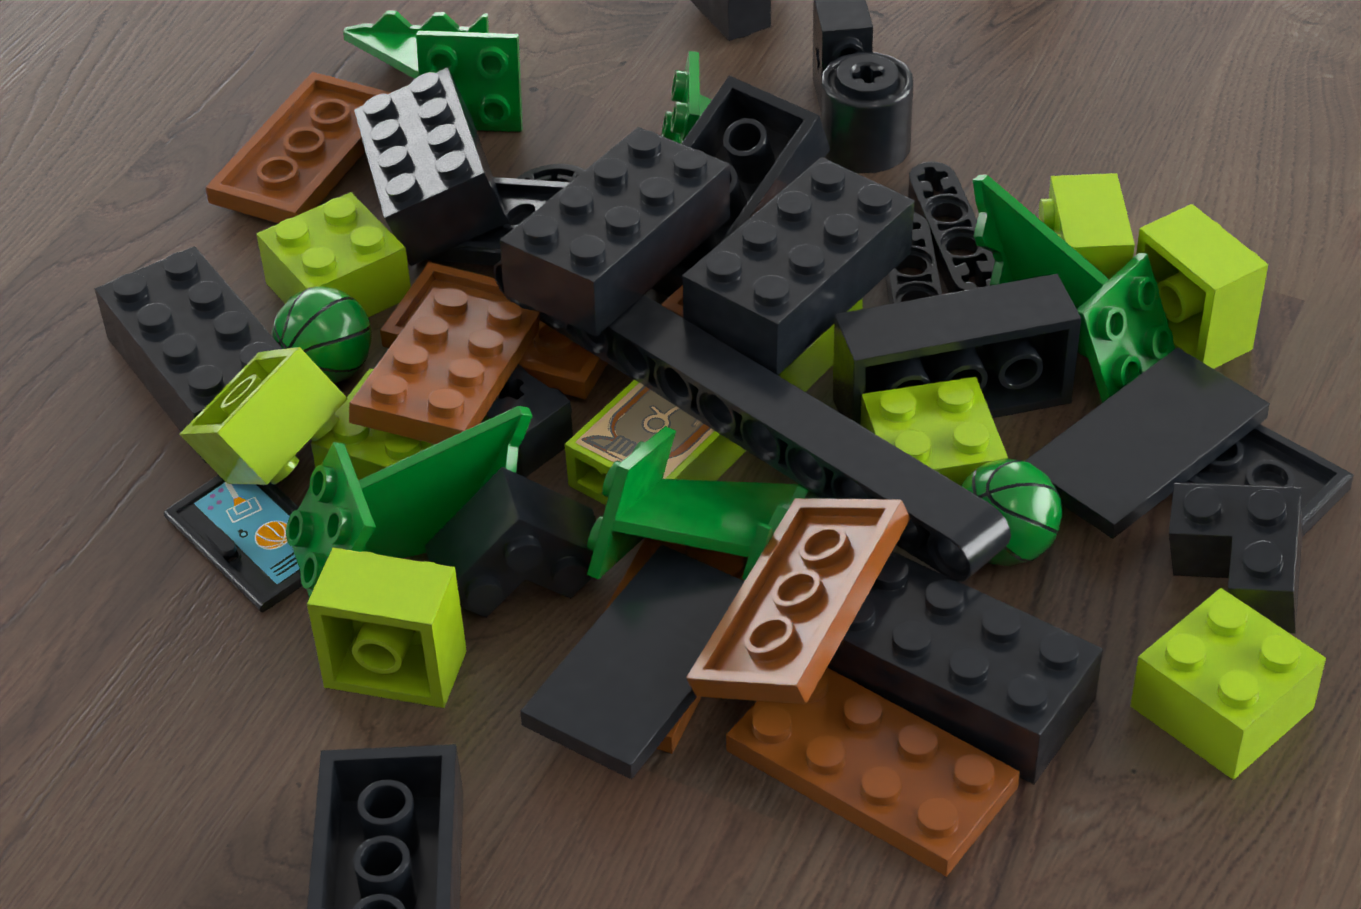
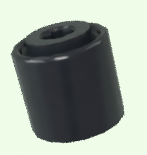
[821,52,913,173]

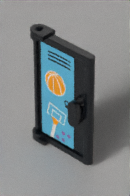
[164,475,302,613]

